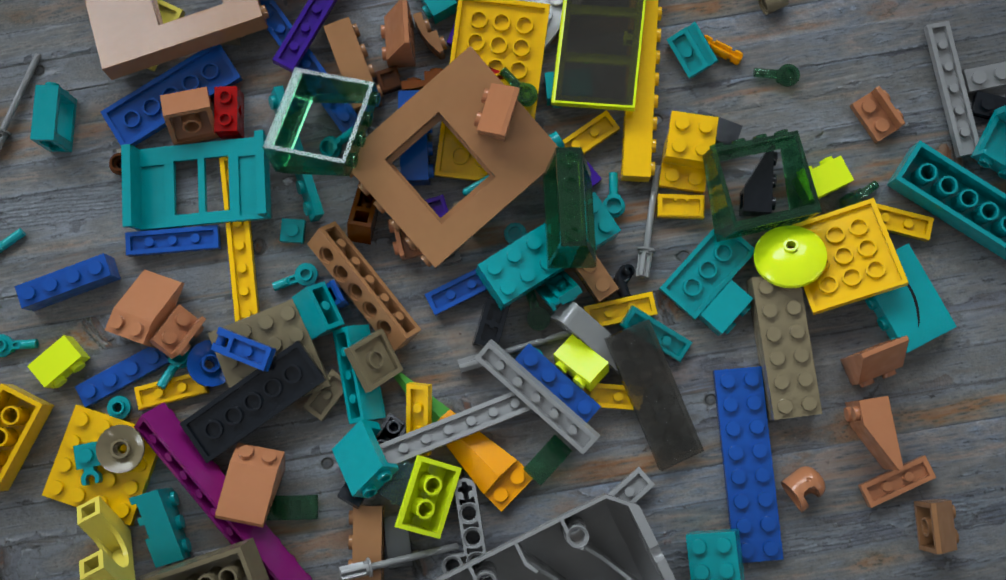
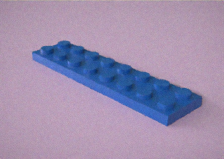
[713,366,784,563]

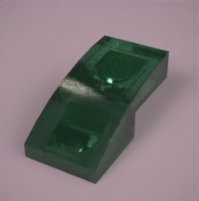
[523,435,572,486]
[267,495,318,520]

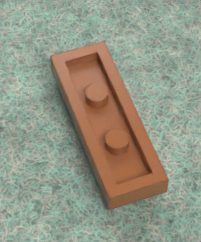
[858,455,936,508]

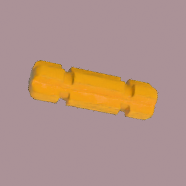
[704,35,743,65]

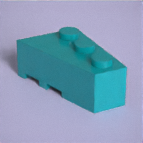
[129,488,192,568]

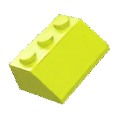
[394,455,462,539]

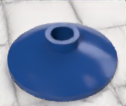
[186,340,226,387]

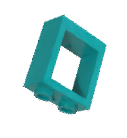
[30,82,77,152]

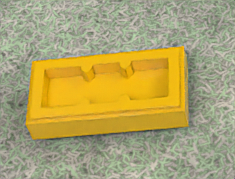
[657,194,705,220]

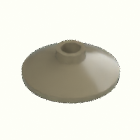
[96,425,145,473]

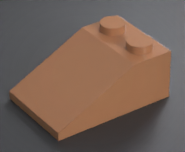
[381,0,416,68]
[105,269,185,349]
[840,335,909,388]
[844,396,904,470]
[215,443,285,528]

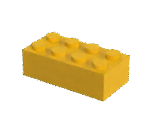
[0,383,54,492]

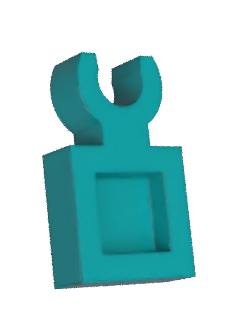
[73,441,103,486]

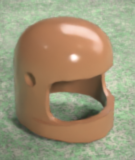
[781,466,826,513]

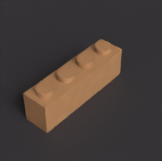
[323,17,384,115]
[348,505,385,580]

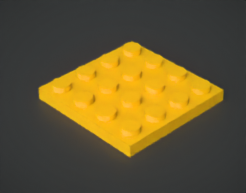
[788,198,909,315]
[42,404,158,526]

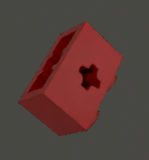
[214,86,244,139]

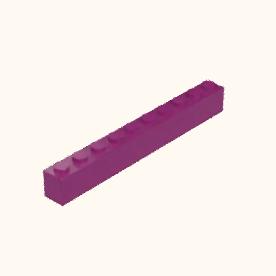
[134,403,312,580]

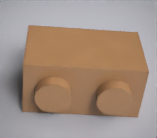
[571,250,619,304]

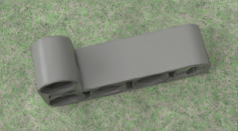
[550,301,639,379]
[442,477,487,573]

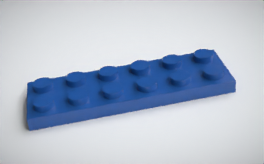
[100,44,243,146]

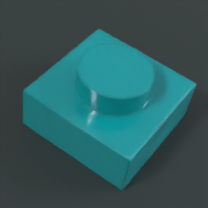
[280,218,307,244]

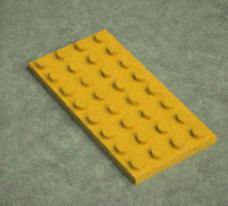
[434,0,550,181]

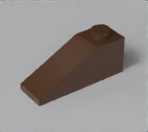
[347,181,379,245]

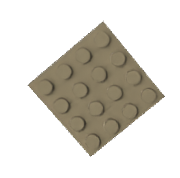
[208,299,332,398]

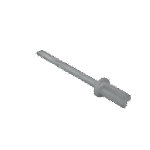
[0,53,42,151]
[635,165,661,279]
[457,331,571,373]
[338,542,459,580]

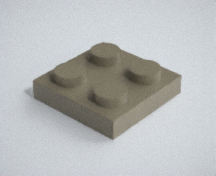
[344,328,403,393]

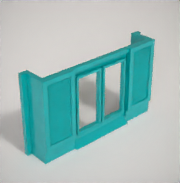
[121,130,272,231]

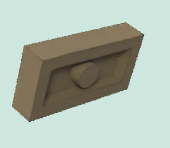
[303,369,344,421]

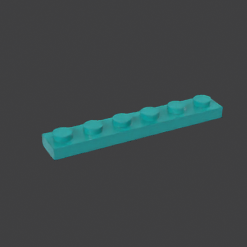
[268,85,324,222]

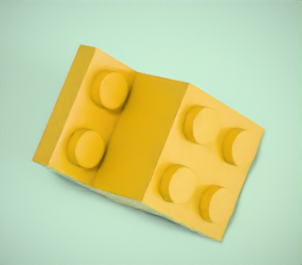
[658,111,719,194]

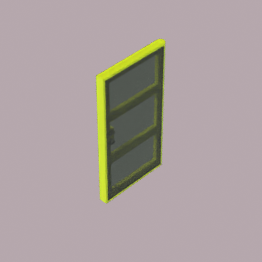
[551,0,646,111]

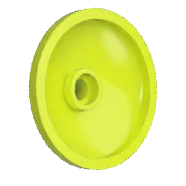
[753,225,827,288]

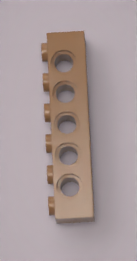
[307,221,421,352]

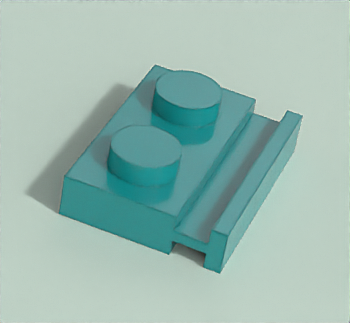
[666,22,719,79]
[535,271,583,311]

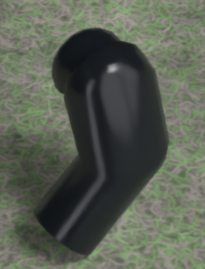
[613,264,635,298]

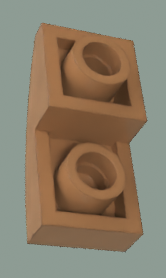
[412,12,447,60]

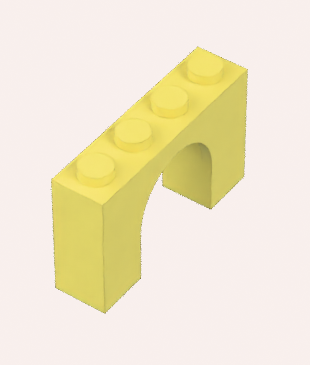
[77,496,135,580]

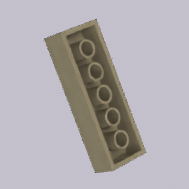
[746,276,822,421]
[135,537,269,580]

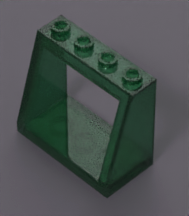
[262,67,381,176]
[702,129,822,242]
[543,147,597,268]

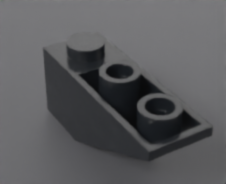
[739,144,778,217]

